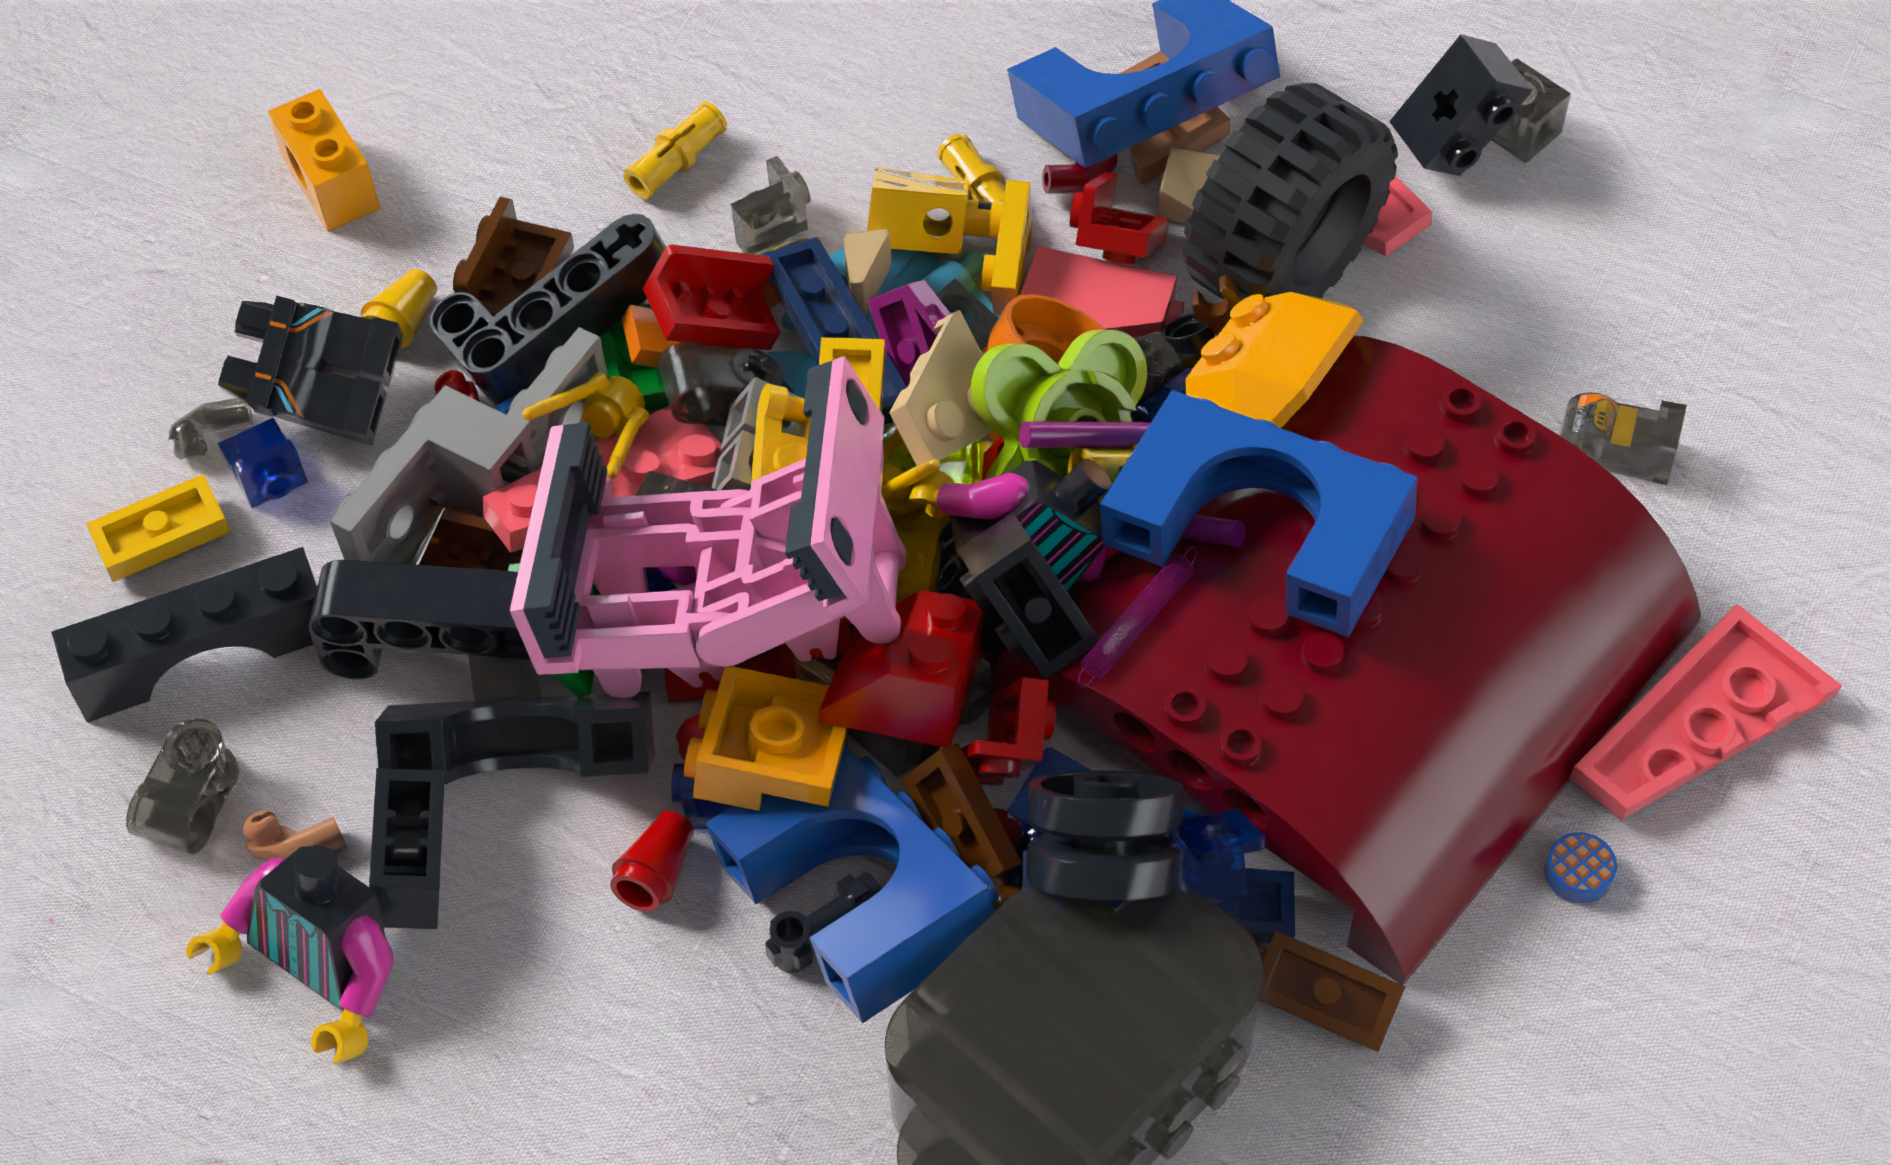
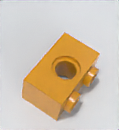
[267,89,381,232]

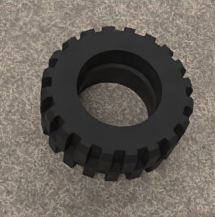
[1182,83,1398,301]

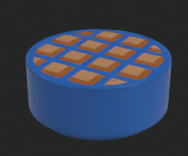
[1545,832,1617,903]

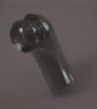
[168,398,253,460]

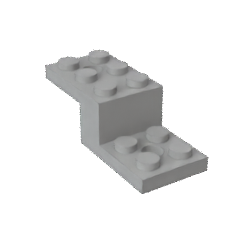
[330,327,609,564]

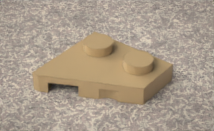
[889,310,995,466]

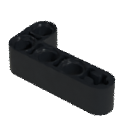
[430,214,666,404]
[308,560,531,679]

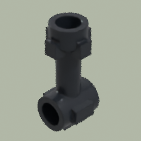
[765,871,882,973]

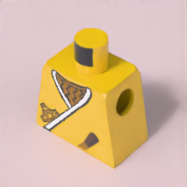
[867,167,998,254]

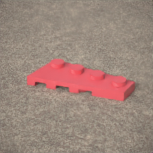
[483,399,723,552]
[1569,604,1842,821]

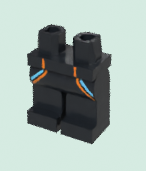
[218,295,404,446]

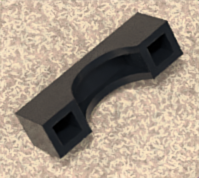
[51,547,317,723]
[374,691,655,784]

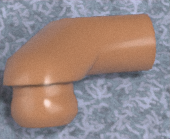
[243,811,347,861]

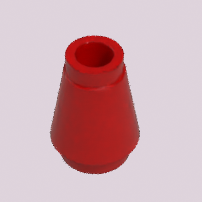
[610,811,695,912]

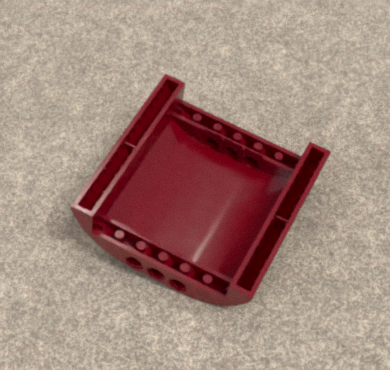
[991,336,1701,985]

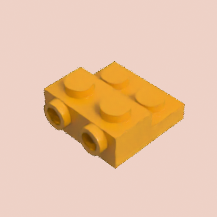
[684,666,849,811]

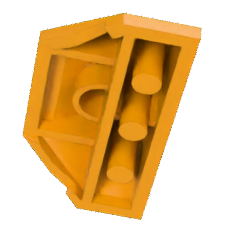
[1186,292,1364,428]

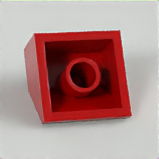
[818,590,985,748]

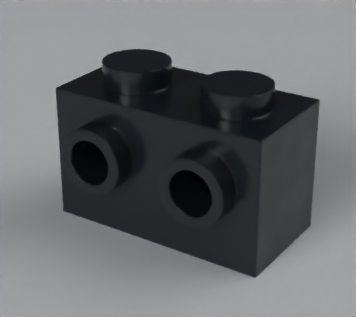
[957,512,1100,680]

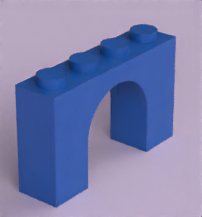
[1007,0,1280,168]
[1100,390,1418,638]
[706,744,1001,1024]

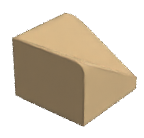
[1158,147,1220,223]

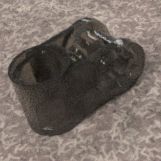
[657,342,784,426]
[126,718,240,854]

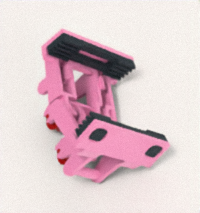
[510,356,907,699]

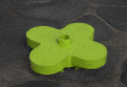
[971,330,1147,502]

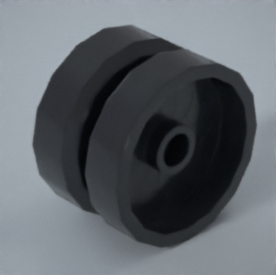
[1027,770,1185,901]

